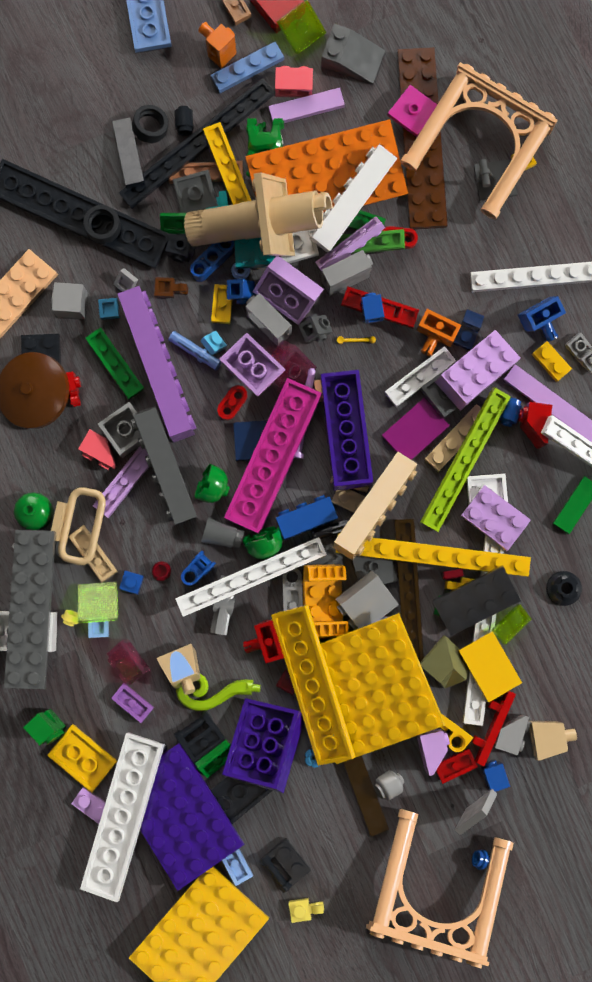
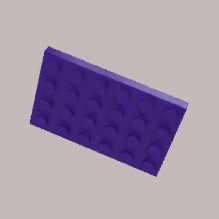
[140,743,245,891]

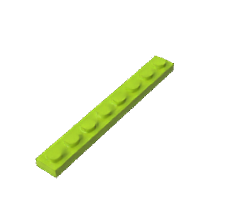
[420,387,511,532]

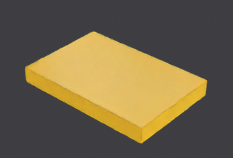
[458,631,522,702]
[47,724,118,793]

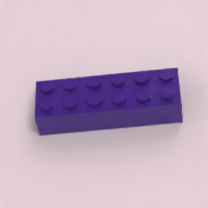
[320,370,373,491]

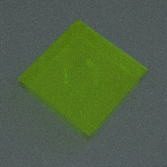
[277,0,327,54]
[78,582,118,623]

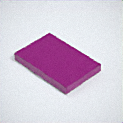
[382,398,450,460]

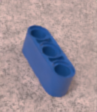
[190,241,235,282]

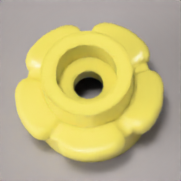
[61,610,80,626]

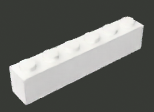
[310,144,397,253]

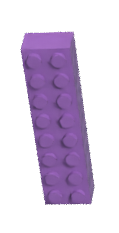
[118,286,196,442]

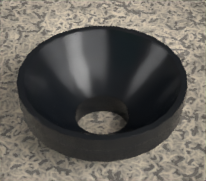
[546,571,582,606]

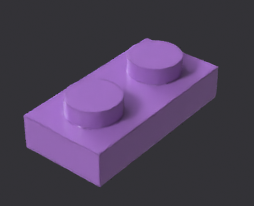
[111,683,154,723]

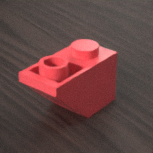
[79,429,116,470]

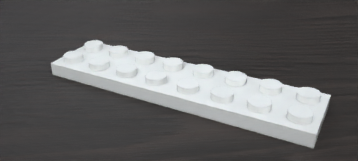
[80,733,165,902]

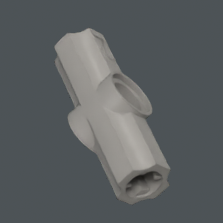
[210,575,235,635]

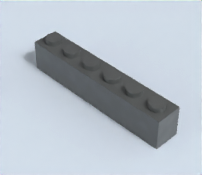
[131,406,197,525]

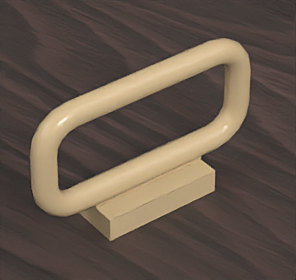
[51,487,106,565]

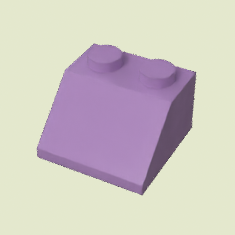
[417,728,450,776]

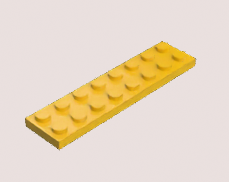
[271,605,355,766]

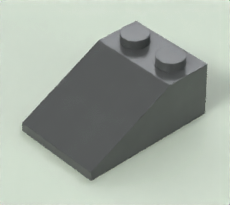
[321,24,385,85]

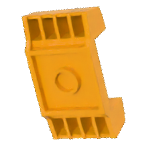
[303,564,348,639]

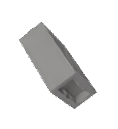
[245,293,292,347]

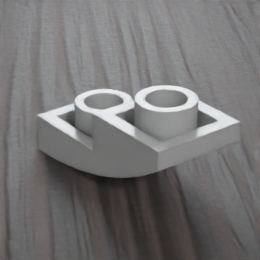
[565,333,592,374]

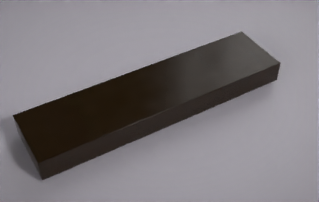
[343,755,389,836]

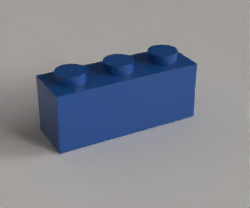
[276,495,338,540]

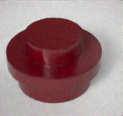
[152,561,171,581]

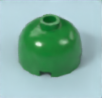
[194,464,230,503]
[13,492,54,530]
[243,526,283,560]

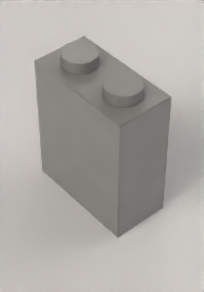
[321,250,373,297]
[336,571,399,630]

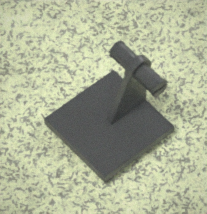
[474,159,517,201]

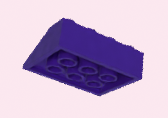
[222,698,304,793]

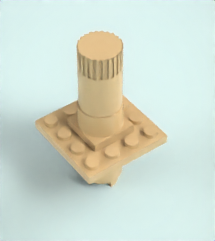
[184,172,333,257]

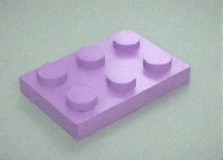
[461,485,531,551]

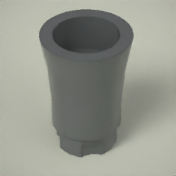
[201,517,244,549]

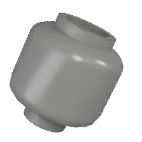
[374,770,404,801]

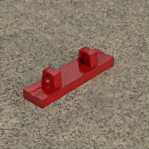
[341,286,419,329]
[472,691,516,766]

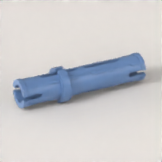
[168,331,222,371]

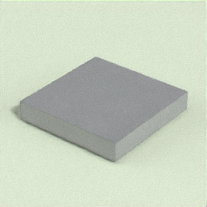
[455,789,497,835]

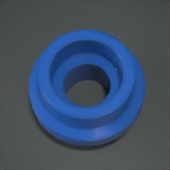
[472,849,490,870]

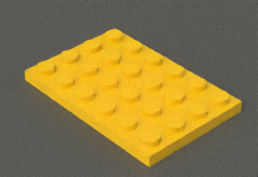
[129,866,269,982]

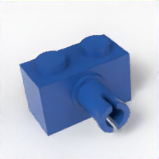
[518,296,566,342]

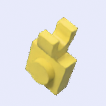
[289,898,324,923]

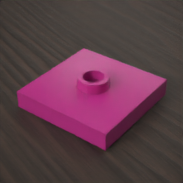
[387,85,437,137]

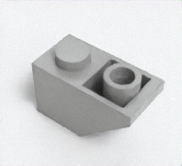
[493,715,530,755]

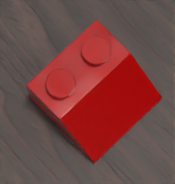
[518,402,553,449]

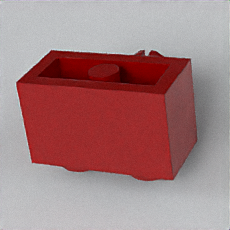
[243,619,284,663]

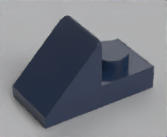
[453,309,484,351]

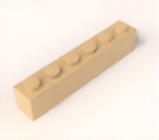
[333,452,417,561]

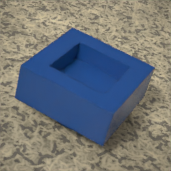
[119,570,144,594]

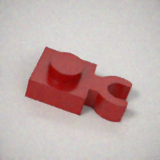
[66,371,81,407]

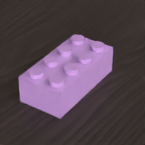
[435,330,520,410]

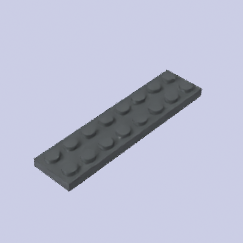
[4,530,56,689]

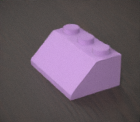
[253,256,324,325]

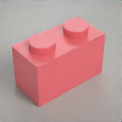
[275,66,313,97]

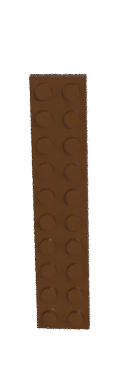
[397,47,447,230]

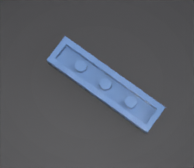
[211,42,284,93]

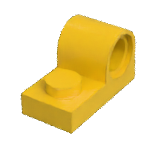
[440,714,473,752]

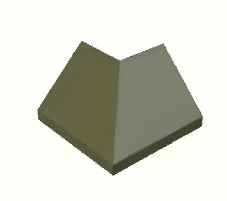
[420,635,468,688]

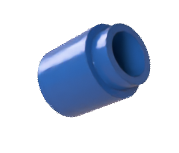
[499,397,522,427]

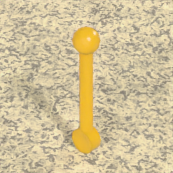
[337,336,376,344]

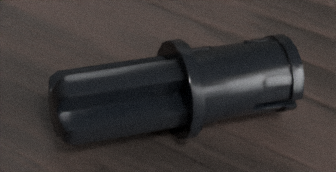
[312,520,348,539]

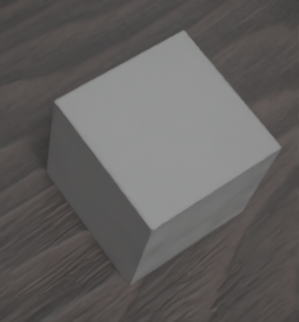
[51,282,88,319]

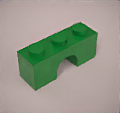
[23,709,66,746]

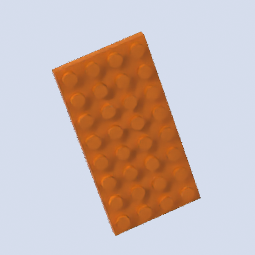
[245,119,408,213]

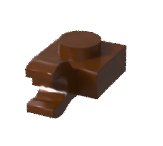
[154,277,189,298]

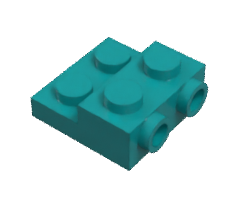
[235,237,276,269]

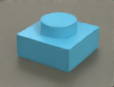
[200,331,227,355]

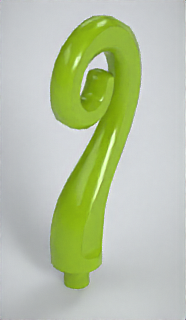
[176,674,261,711]

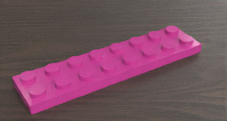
[224,378,322,534]

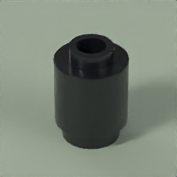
[174,106,194,136]

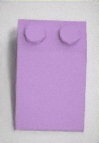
[220,333,285,397]

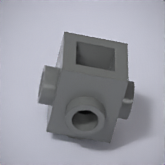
[299,314,333,343]

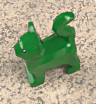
[246,118,284,177]

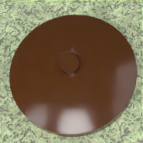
[0,352,69,429]

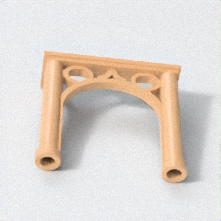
[400,62,557,220]
[366,809,514,968]

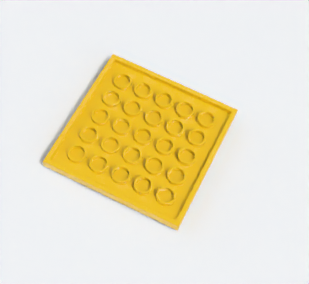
[320,613,445,764]

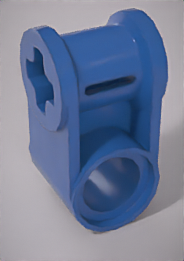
[181,551,216,587]

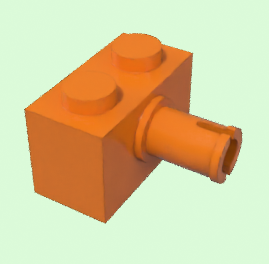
[198,22,237,69]
[416,309,461,356]

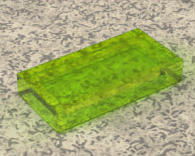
[492,604,532,645]

